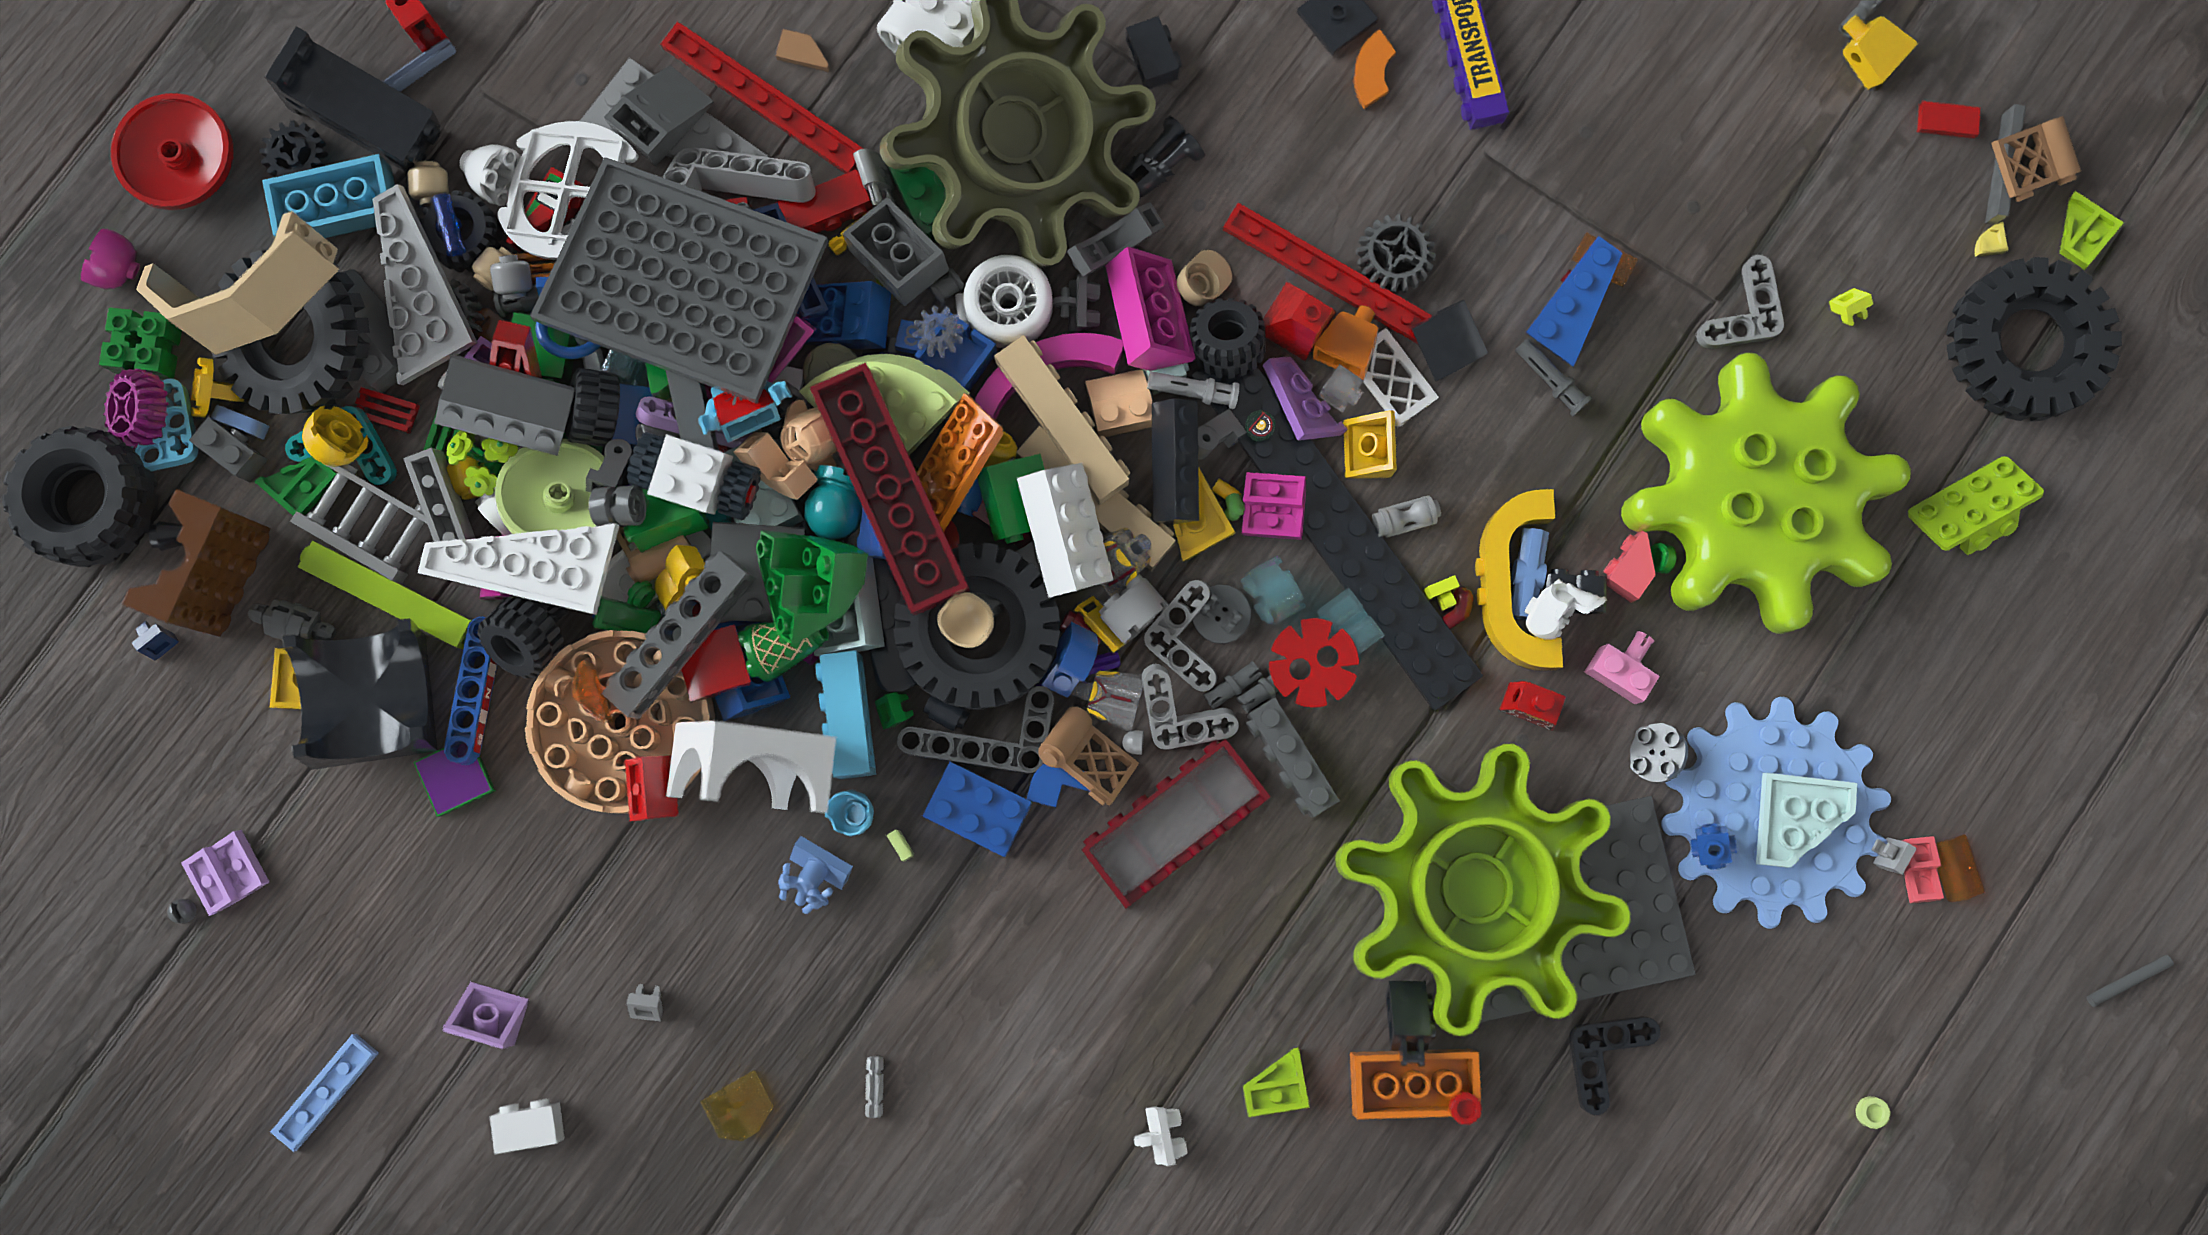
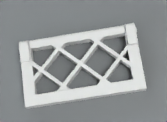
[1363,328,1439,428]

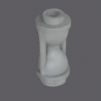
[1372,495,1441,538]

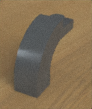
[1067,202,1166,276]

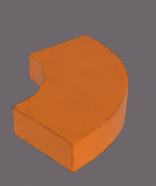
[1354,29,1396,109]

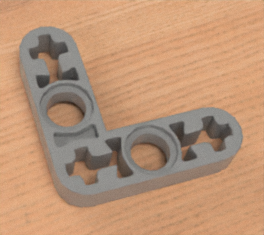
[1696,255,1784,349]
[1144,580,1218,692]
[1142,664,1239,749]

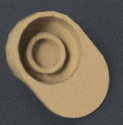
[1177,250,1232,306]

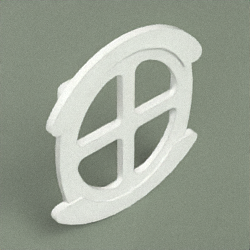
[498,121,638,260]

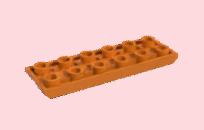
[916,393,1003,532]

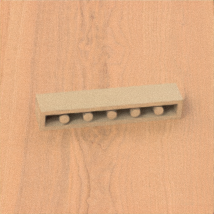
[994,335,1130,505]
[1017,426,1176,572]

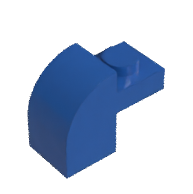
[1041,622,1098,698]
[1027,764,1090,808]

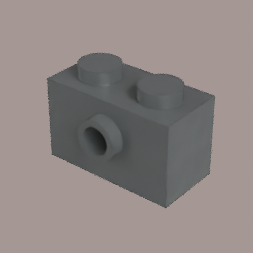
[189,417,269,483]

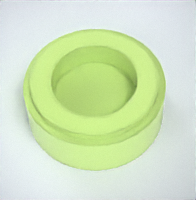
[1856,1096,1890,1129]

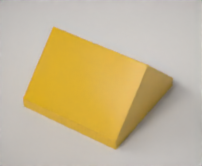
[1343,410,1397,478]

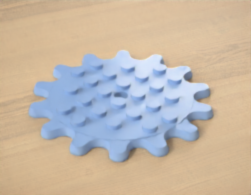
[1661,696,1891,929]

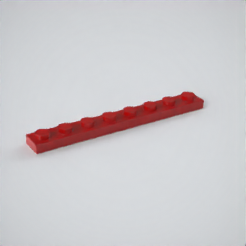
[661,21,863,174]
[1223,202,1433,344]

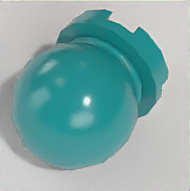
[804,465,862,540]

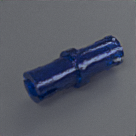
[431,193,466,257]

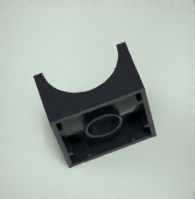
[282,618,438,770]

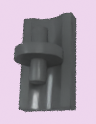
[1053,274,1100,333]

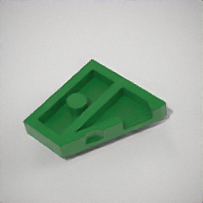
[254,456,337,516]

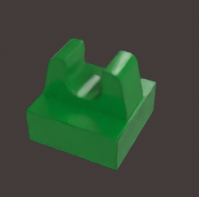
[874,692,914,730]

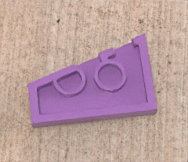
[1263,357,1348,440]

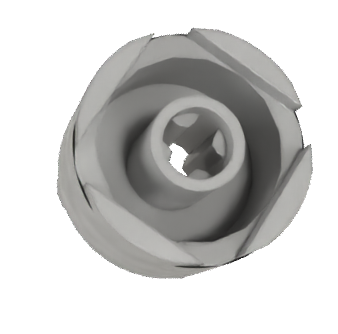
[1099,574,1169,644]

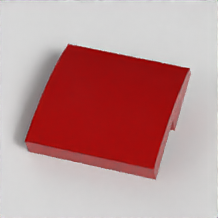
[681,624,751,703]

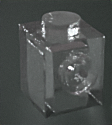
[1319,364,1364,412]

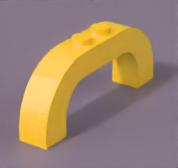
[1475,489,1563,671]

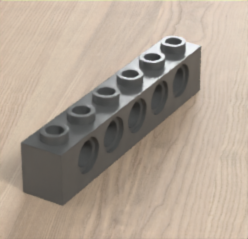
[601,551,756,719]

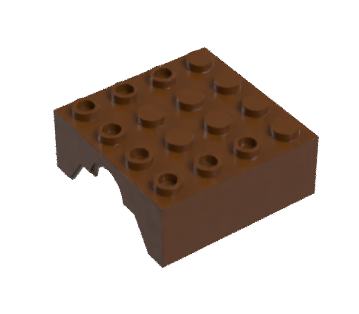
[122,489,271,637]

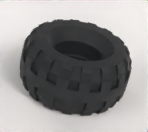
[2,426,159,567]

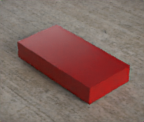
[1917,101,1980,138]

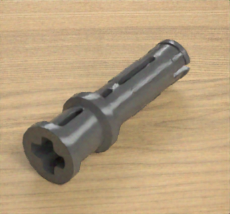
[1515,338,1593,417]

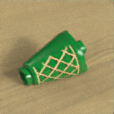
[738,621,829,682]

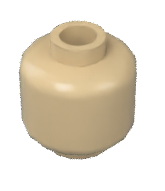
[408,161,449,206]
[472,246,513,292]

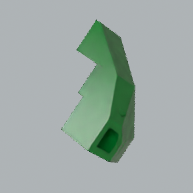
[756,530,868,644]

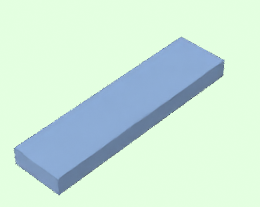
[271,1034,378,1152]

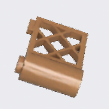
[1991,116,2081,202]
[616,526,692,583]
[1038,707,1139,806]

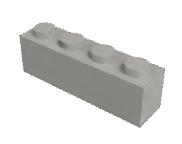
[403,448,476,542]

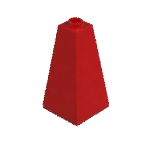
[1263,282,1336,361]

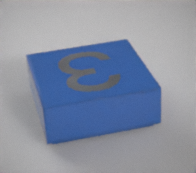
[895,319,930,354]

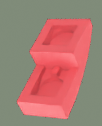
[1902,836,1944,904]

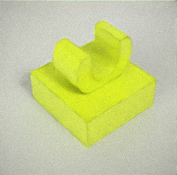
[1829,288,1873,326]
[1423,575,1460,611]

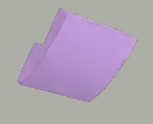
[181,830,269,916]

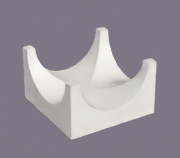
[666,721,836,813]

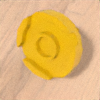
[191,357,244,418]

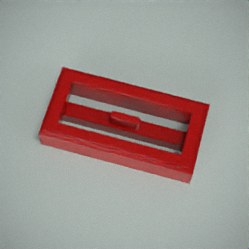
[353,387,420,434]

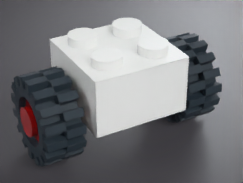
[627,432,761,520]

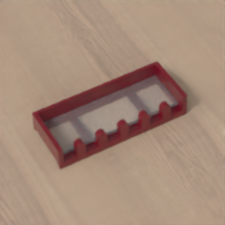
[1081,739,1271,909]

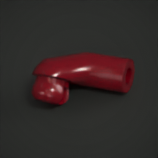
[1441,586,1474,629]

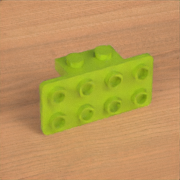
[1908,456,2044,556]

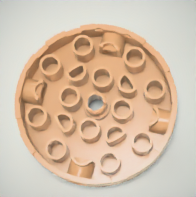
[525,630,715,814]

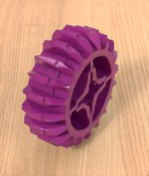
[103,369,169,449]

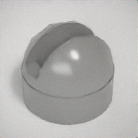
[1122,730,1144,755]

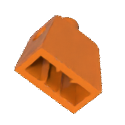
[1313,306,1379,381]

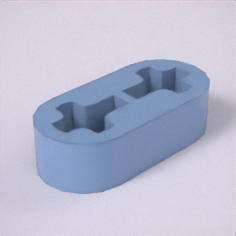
[210,405,270,440]

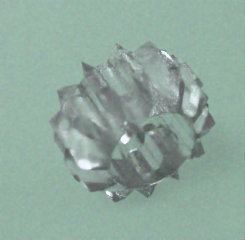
[913,306,964,358]

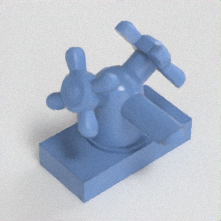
[778,836,853,914]

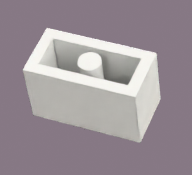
[490,1099,564,1154]

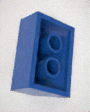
[714,620,790,721]

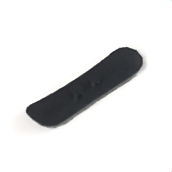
[843,523,917,692]

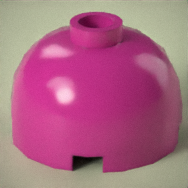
[81,228,140,289]

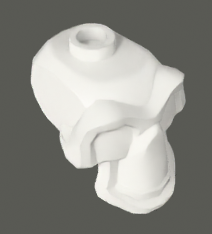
[1525,579,1607,640]

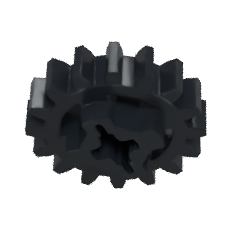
[259,120,328,177]

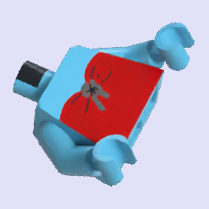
[698,381,792,443]

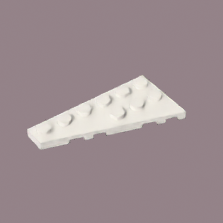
[418,524,619,614]

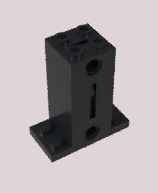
[265,26,441,173]

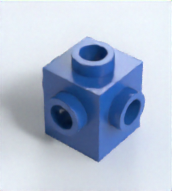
[1690,823,1737,869]

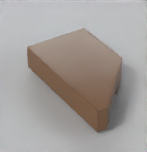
[776,29,829,72]

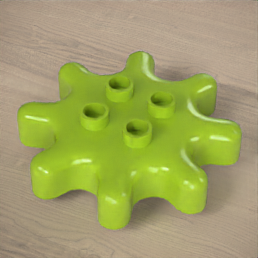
[1621,353,1911,634]
[1336,744,1630,1036]

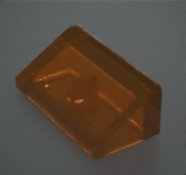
[1935,834,1985,902]

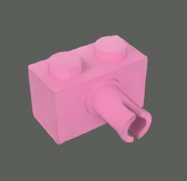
[1584,631,1660,704]

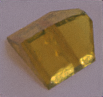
[700,1070,774,1141]

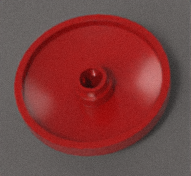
[111,93,234,210]

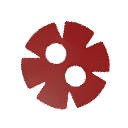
[1269,618,1359,707]

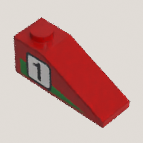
[506,167,585,253]

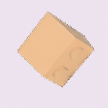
[1085,369,1152,437]

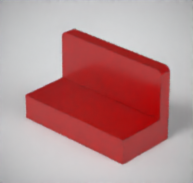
[625,755,678,822]

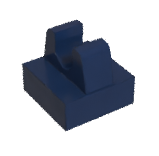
[132,621,179,661]

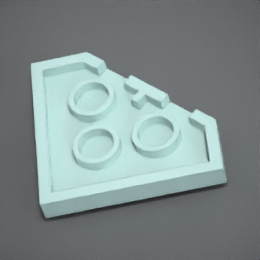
[1756,773,1857,868]

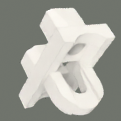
[1134,1107,1187,1166]

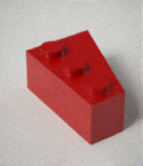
[489,320,543,379]

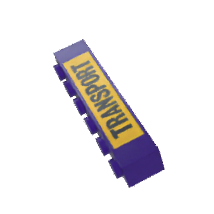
[1432,0,1509,130]

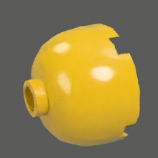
[302,406,368,467]

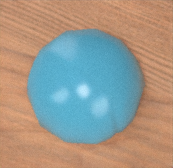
[825,790,874,837]

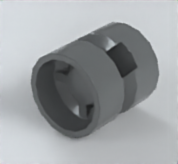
[589,485,646,526]

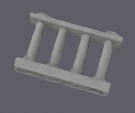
[290,464,427,584]

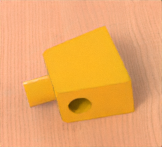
[1843,15,1918,89]

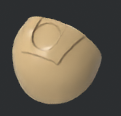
[938,592,994,648]

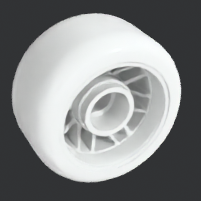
[963,255,1053,348]

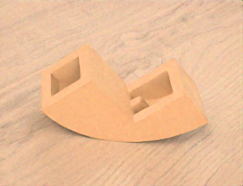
[734,432,818,500]

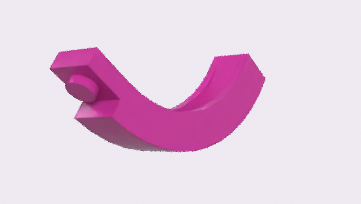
[975,333,1124,421]

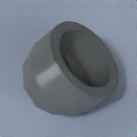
[167,899,196,924]

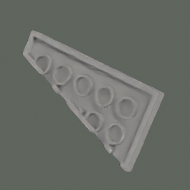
[579,58,768,158]
[373,184,478,385]

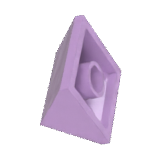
[443,982,529,1049]

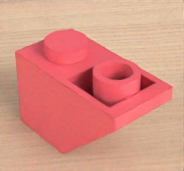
[1603,530,1656,603]

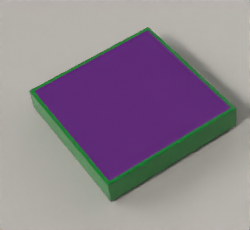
[413,743,496,817]

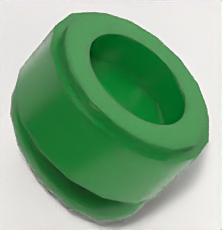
[1650,543,1677,574]

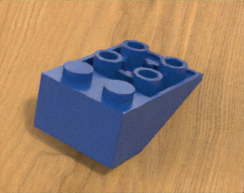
[797,281,891,349]

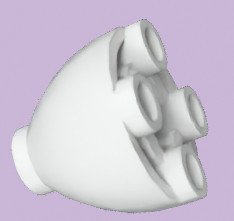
[460,145,521,207]

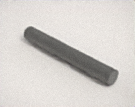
[2086,955,2174,1007]

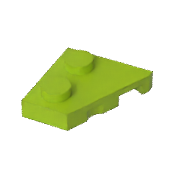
[2060,191,2124,270]
[1243,1047,1309,1118]

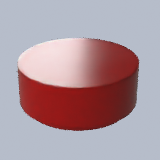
[1449,1092,1482,1125]

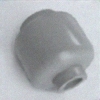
[490,255,533,299]

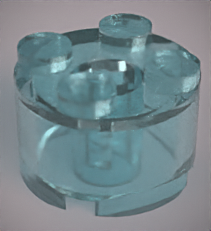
[1240,555,1306,625]

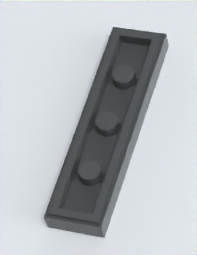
[1985,104,2026,225]

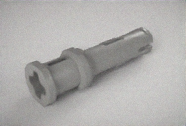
[1147,371,1239,409]

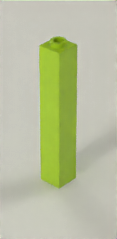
[298,541,472,650]

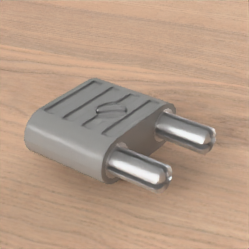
[853,148,895,205]

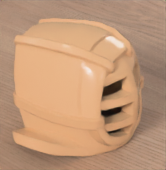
[780,400,838,471]

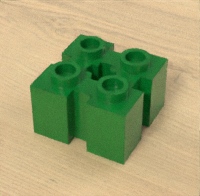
[99,307,182,379]

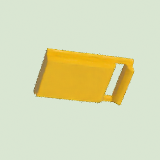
[1074,596,1129,653]

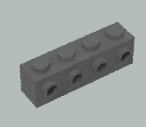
[1246,698,1340,818]

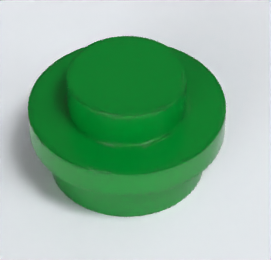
[627,580,656,609]

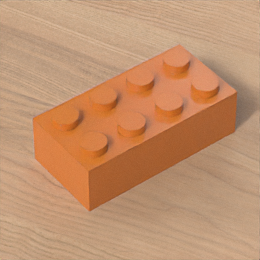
[1350,1049,1482,1119]

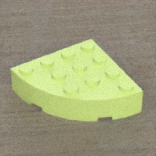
[799,354,970,455]

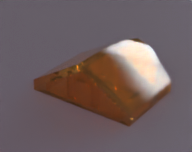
[572,660,613,724]

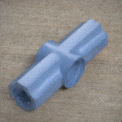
[1511,528,1549,620]

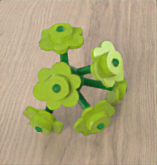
[446,430,520,497]

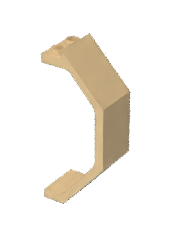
[136,211,339,355]

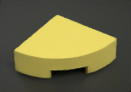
[1975,222,2008,257]

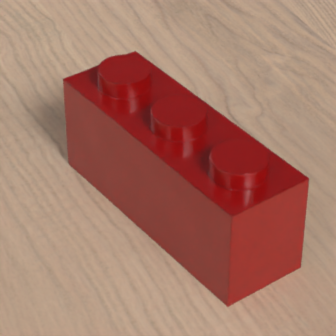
[775,169,873,233]

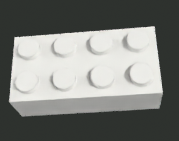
[1017,463,1113,597]

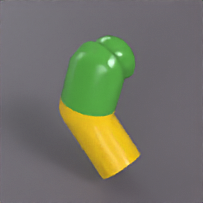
[1212,478,1245,521]

